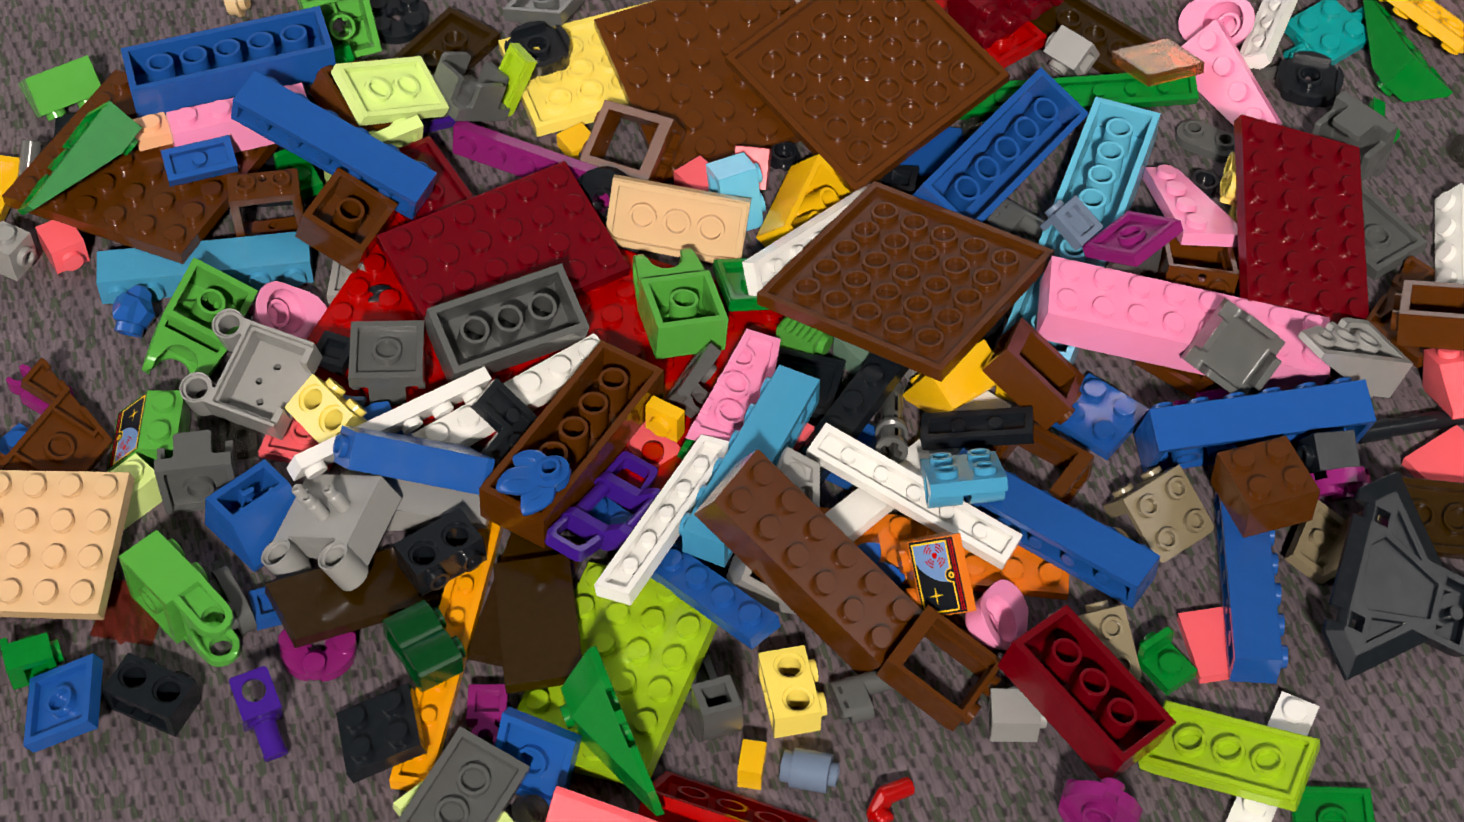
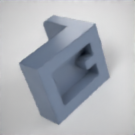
[1039,195,1104,251]

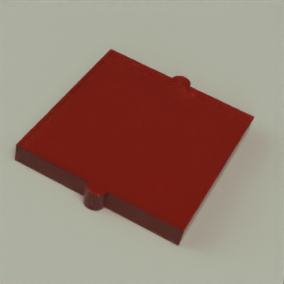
[90,579,159,646]

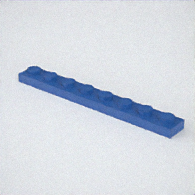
[589,497,781,649]

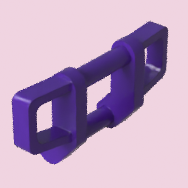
[545,451,661,562]

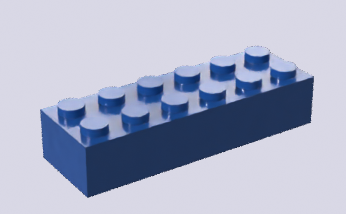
[120,6,336,118]
[912,67,1089,223]
[1134,377,1376,472]

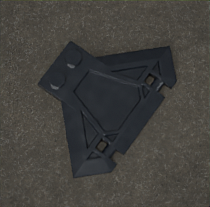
[1322,471,1464,681]

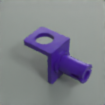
[229,666,289,762]

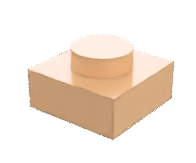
[132,112,173,151]

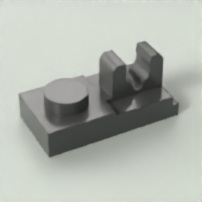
[664,343,721,418]

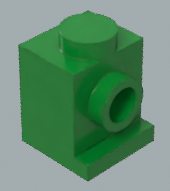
[0,632,65,690]

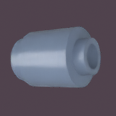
[779,747,840,794]

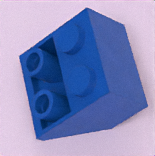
[205,459,296,572]

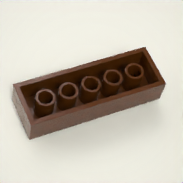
[479,340,664,549]
[694,449,923,674]

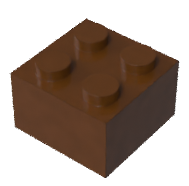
[295,167,398,273]
[1211,436,1320,538]

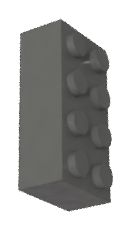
[424,263,590,383]

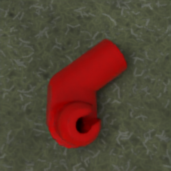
[866,777,915,822]

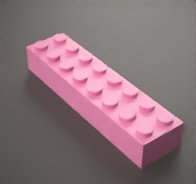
[1036,256,1330,391]

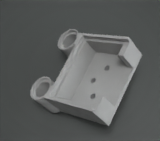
[179,308,323,440]
[261,474,402,591]

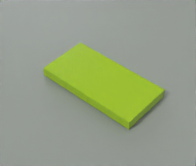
[1139,700,1321,812]

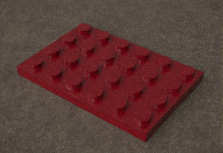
[1234,114,1369,325]
[377,161,630,320]

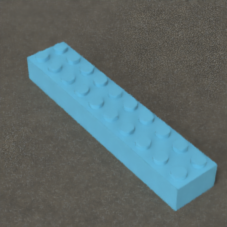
[1003,97,1161,365]

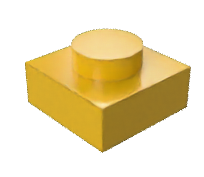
[645,395,685,443]

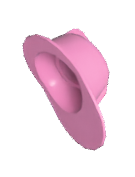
[1178,0,1255,46]
[248,281,327,340]
[965,579,1029,651]

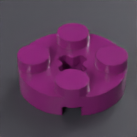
[1310,467,1371,501]
[278,629,358,682]
[1058,778,1143,822]

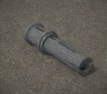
[875,383,908,464]

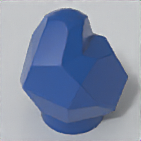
[112,285,156,338]

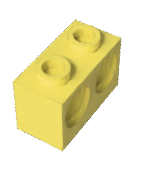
[284,374,367,444]
[758,645,827,738]

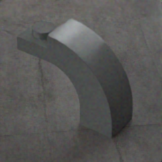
[683,654,743,743]

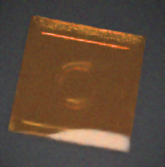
[1112,38,1205,86]

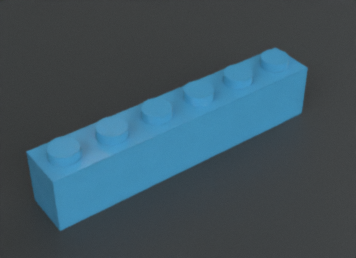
[96,231,314,304]
[679,365,820,568]

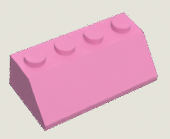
[166,83,307,153]

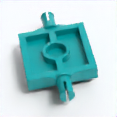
[1283,0,1369,65]

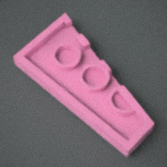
[1166,19,1283,125]
[1142,165,1238,247]
[686,329,781,441]

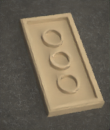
[606,174,752,263]

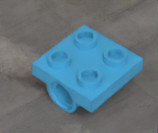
[920,448,1008,509]

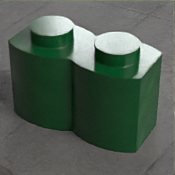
[382,600,466,693]

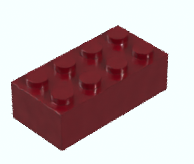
[948,0,1064,49]
[997,604,1177,780]

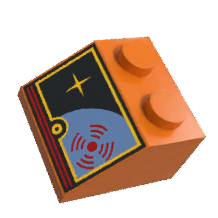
[896,532,977,616]

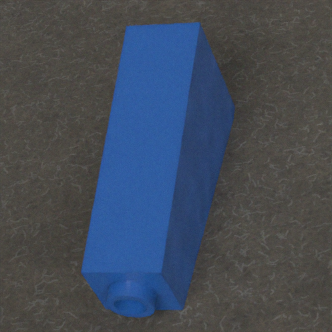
[333,425,495,495]

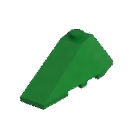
[1363,0,1453,102]
[18,101,142,215]
[559,645,664,817]

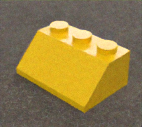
[756,154,851,247]

